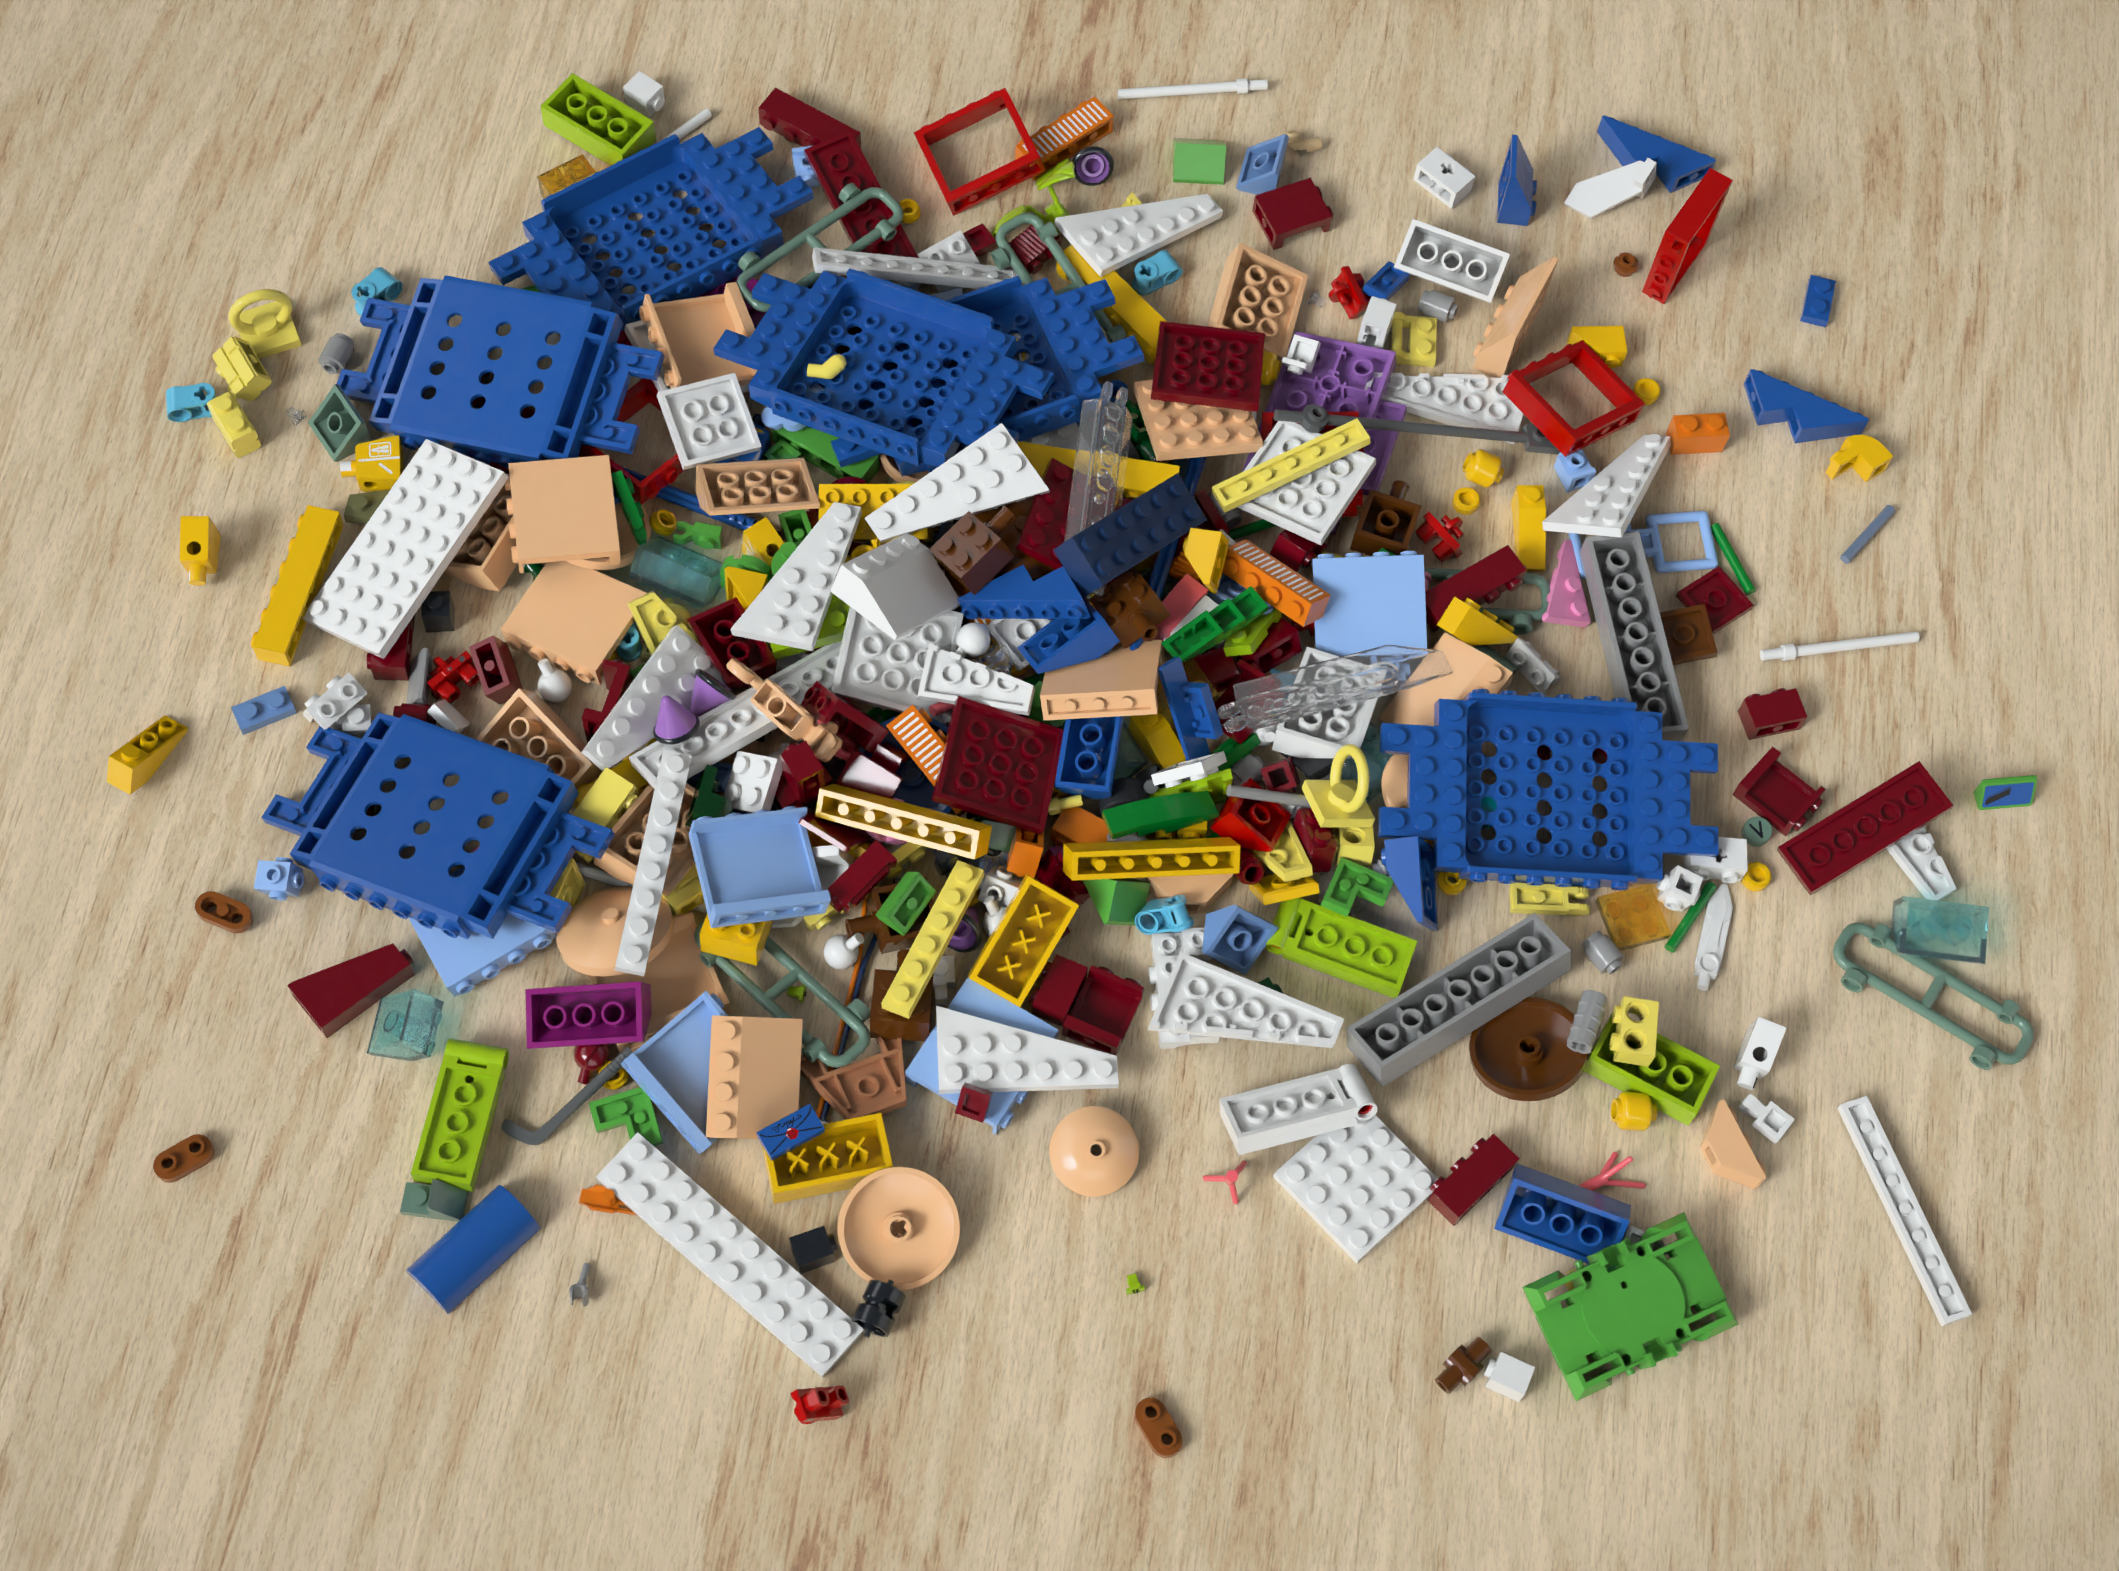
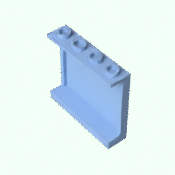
[1312,551,1427,660]
[688,806,831,928]
[408,866,556,996]
[905,978,1058,1135]
[621,991,728,1154]

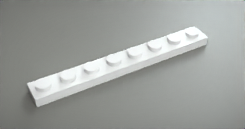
[812,247,1018,289]
[615,749,692,976]
[1837,1096,1972,1327]

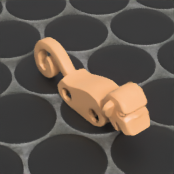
[726,658,842,762]

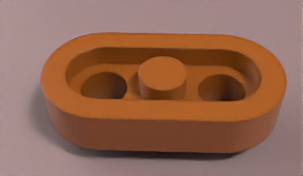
[195,891,253,933]
[153,1134,214,1183]
[1134,1398,1182,1458]

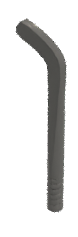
[501,1046,634,1145]

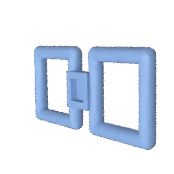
[1568,511,1718,579]

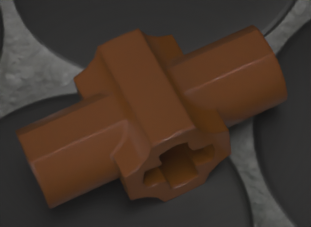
[1435,1337,1492,1394]

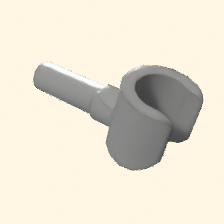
[569,1263,591,1307]

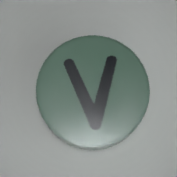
[1742,817,1772,846]

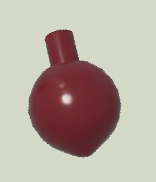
[573,1044,610,1085]

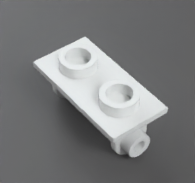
[1505,638,1561,693]

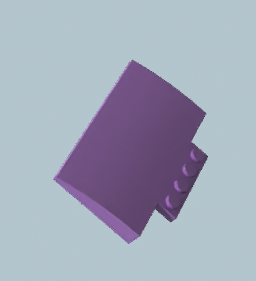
[1242,331,1407,536]

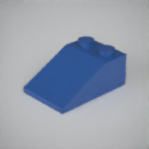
[1497,134,1537,226]
[1017,597,1120,674]
[1381,836,1438,931]

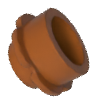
[1613,252,1639,277]

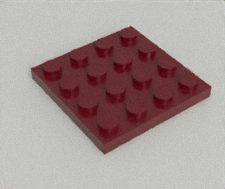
[1151,321,1265,412]
[1015,458,1131,592]
[932,696,1064,835]

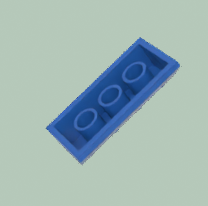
[1494,1163,1631,1264]

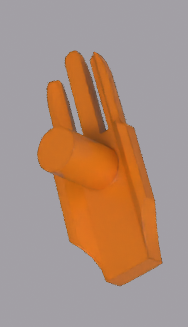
[579,1185,636,1215]

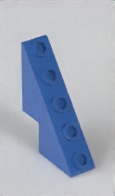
[1597,115,1716,193]
[1744,369,1869,443]
[957,565,1091,619]

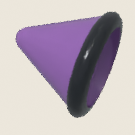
[1072,146,1114,186]
[690,669,736,717]
[653,695,700,745]
[947,906,982,953]

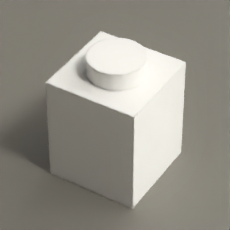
[623,71,665,118]
[1483,1352,1535,1402]

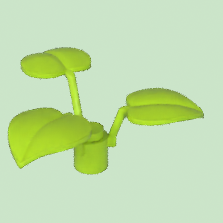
[992,158,1075,238]

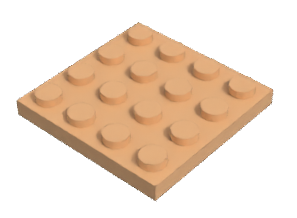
[1133,380,1263,461]

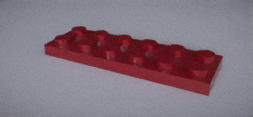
[804,130,919,258]
[1777,761,1954,896]

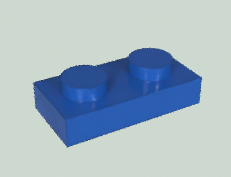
[1362,261,1410,300]
[1800,275,1836,327]

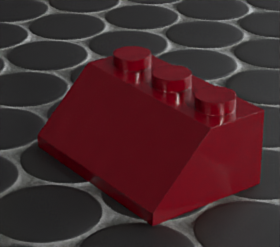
[687,597,777,689]

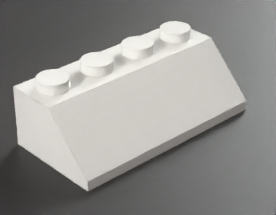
[1394,219,1510,303]

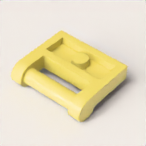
[1390,312,1437,367]

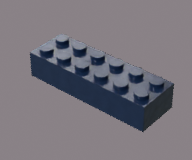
[1053,473,1207,598]

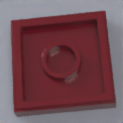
[1676,566,1754,634]

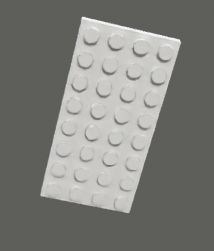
[302,439,509,659]

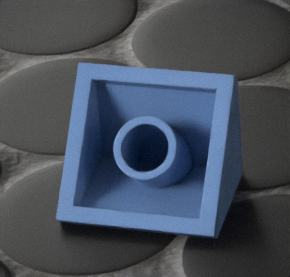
[1236,134,1289,195]
[1202,904,1278,975]

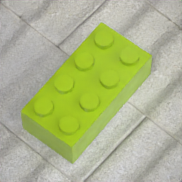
[540,73,656,166]
[1584,1014,1720,1126]

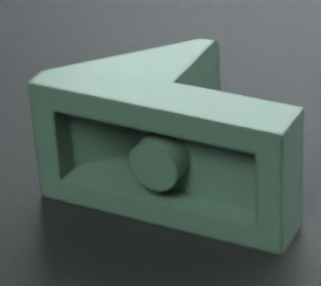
[400,1179,468,1222]

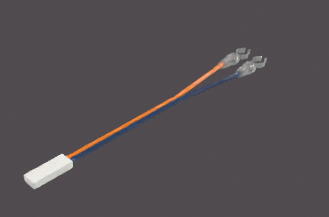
[816,838,911,1124]

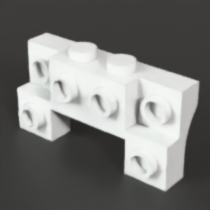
[1148,927,1220,1049]

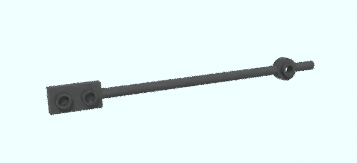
[1274,404,1574,455]

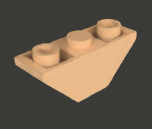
[1145,874,1233,914]
[1700,1099,1766,1189]

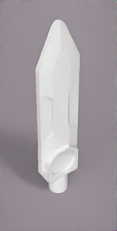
[1694,883,1733,991]

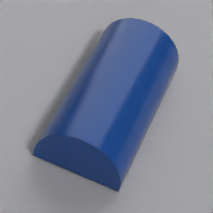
[1054,716,1124,799]
[406,1185,540,1314]

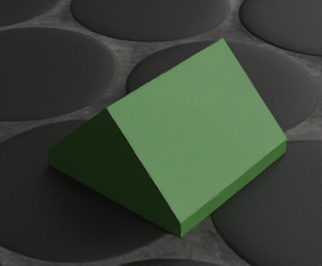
[1173,138,1226,185]
[1083,878,1150,926]

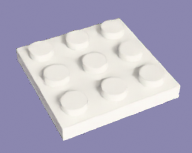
[657,373,762,470]

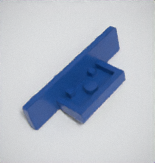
[1158,657,1223,761]

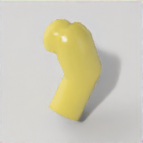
[807,354,846,379]

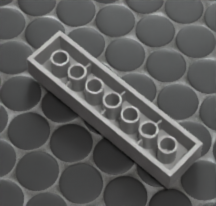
[1579,531,1689,741]
[1346,913,1571,1087]

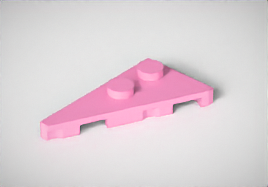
[1542,539,1591,628]

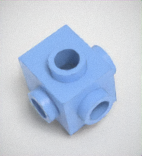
[254,857,304,901]

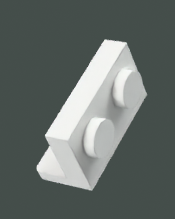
[302,672,367,730]

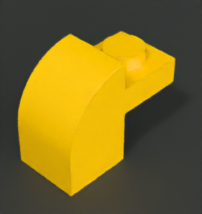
[1826,435,1893,482]

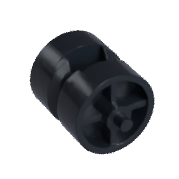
[852,1279,906,1338]

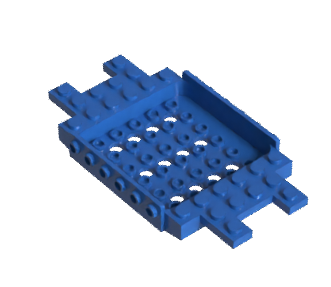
[488,127,814,331]
[713,268,1054,467]
[336,275,665,469]
[819,276,1144,476]
[1378,689,1719,891]
[261,713,615,939]

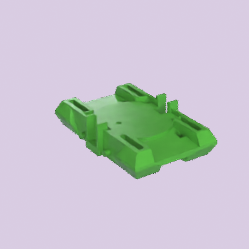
[1522,1212,1739,1401]

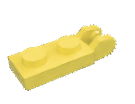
[1509,883,1590,916]

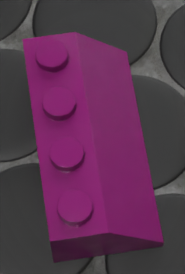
[525,981,652,1049]

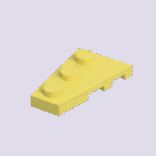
[627,591,703,656]
[1249,820,1313,882]

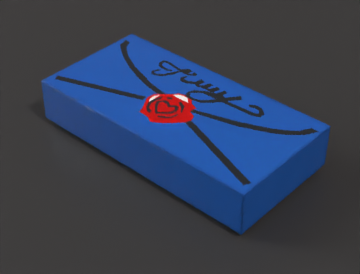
[757,1104,825,1161]

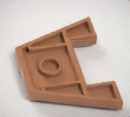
[800,1037,907,1120]

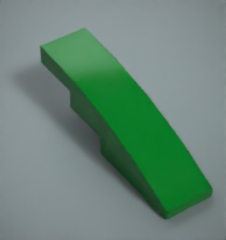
[1161,586,1268,663]
[1102,791,1219,840]

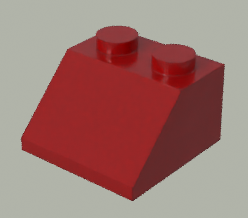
[1211,778,1292,852]

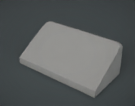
[406,648,433,704]

